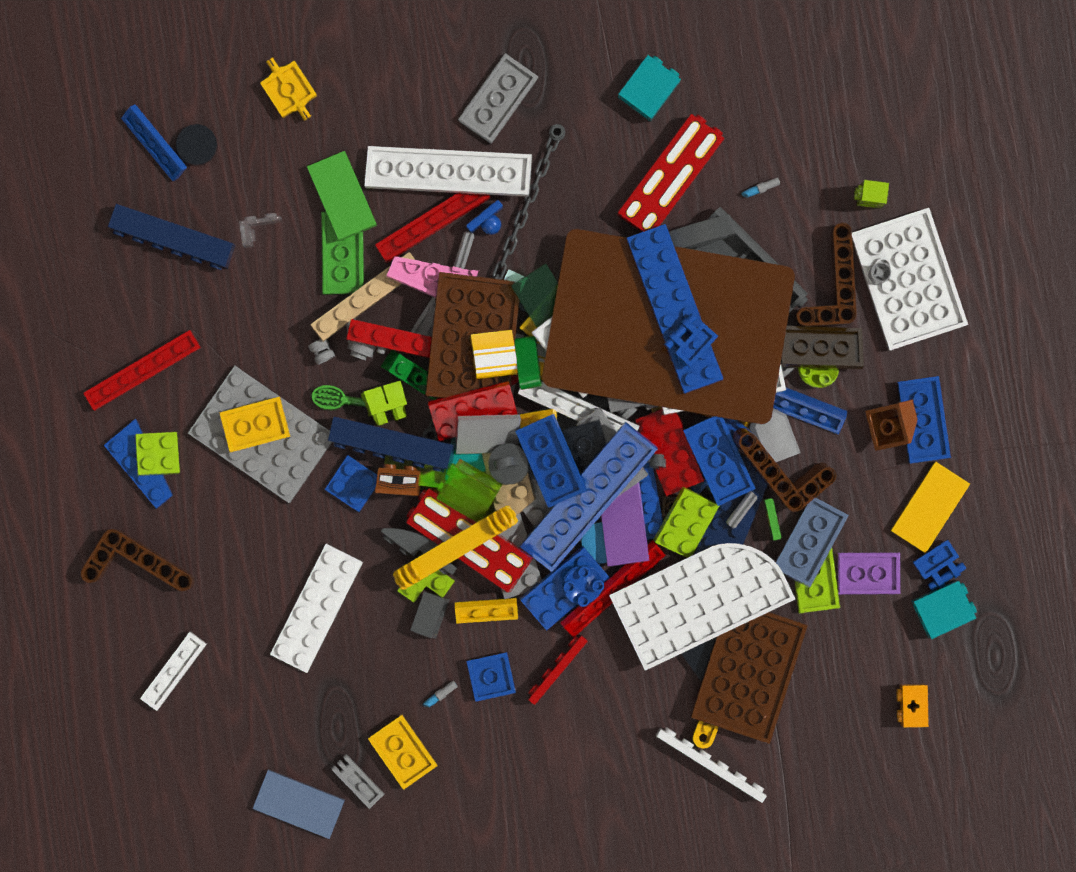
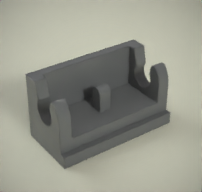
[410,592,449,639]

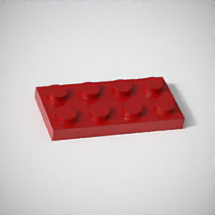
[428,381,518,441]
[636,409,705,496]

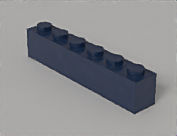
[108,204,236,270]
[328,417,455,473]

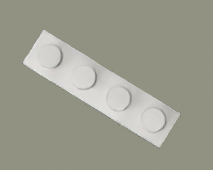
[140,632,207,711]

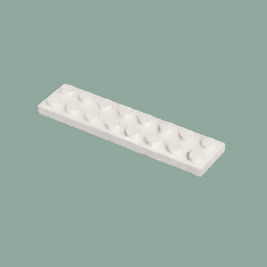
[365,146,532,197]

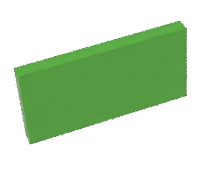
[307,151,377,242]
[322,212,364,295]

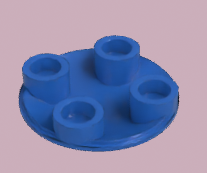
[562,565,604,607]

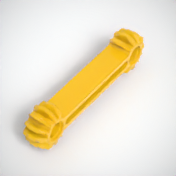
[393,506,518,590]

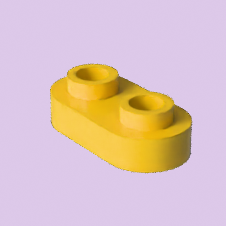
[693,720,719,749]

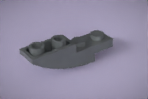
[381,528,458,575]

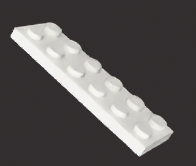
[270,544,363,673]

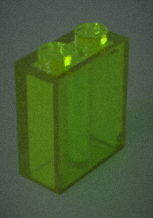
[436,459,502,522]

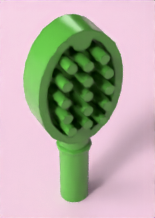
[312,385,366,411]

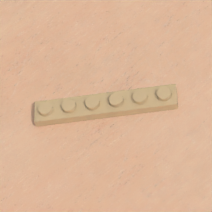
[310,252,415,342]

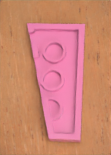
[386,257,478,298]

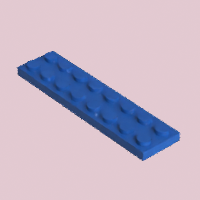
[626,224,723,394]
[520,422,658,572]

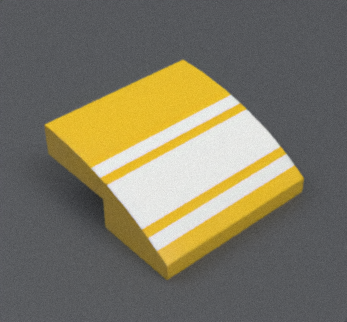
[470,330,518,379]

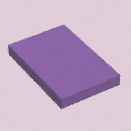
[837,553,900,594]

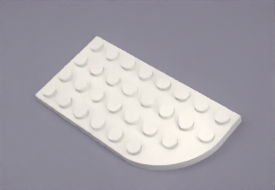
[609,543,795,670]

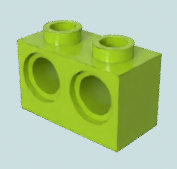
[854,180,889,209]

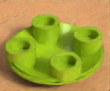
[798,367,839,388]

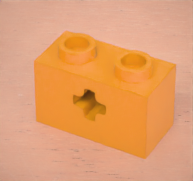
[896,684,929,727]

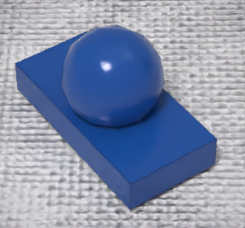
[467,200,503,235]

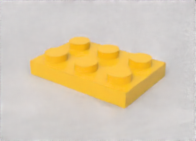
[219,397,291,453]
[368,715,438,790]

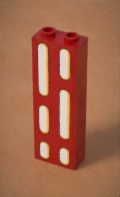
[617,114,725,233]
[406,488,533,593]

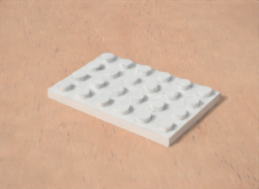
[852,208,968,351]

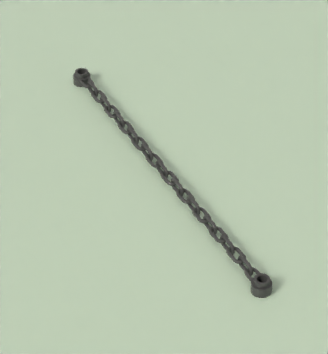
[423,124,565,441]

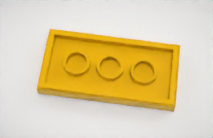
[890,461,970,553]

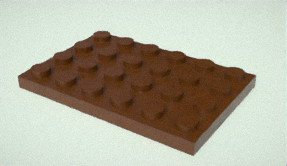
[425,272,521,398]
[690,612,808,744]

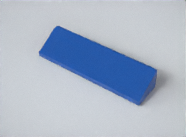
[773,388,847,435]

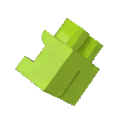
[361,380,407,426]

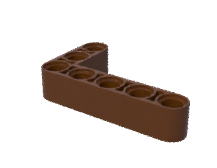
[795,223,857,327]
[733,428,836,512]
[81,529,195,591]

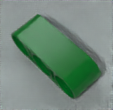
[515,336,542,390]

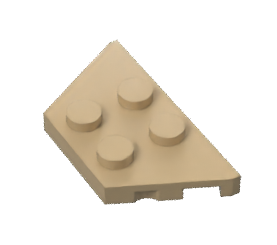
[482,453,536,516]

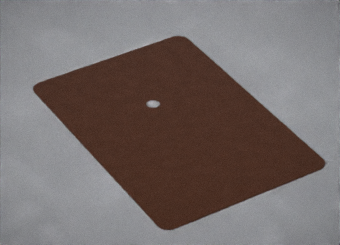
[542,229,795,424]

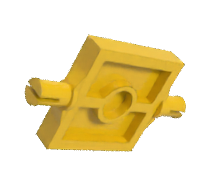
[260,58,317,121]

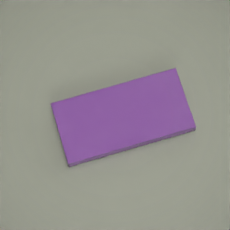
[601,482,649,566]

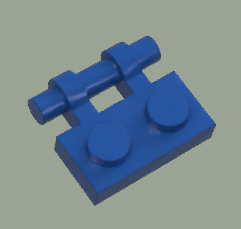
[664,313,718,368]
[912,540,966,591]

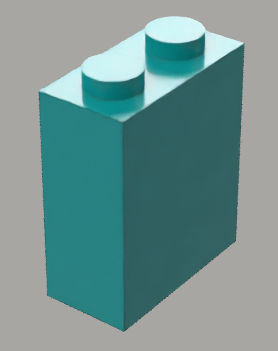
[618,55,681,122]
[911,580,977,639]

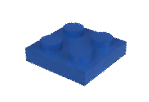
[325,455,377,512]
[467,652,516,702]

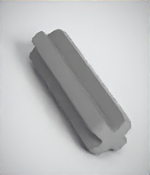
[453,231,474,269]
[726,491,757,528]

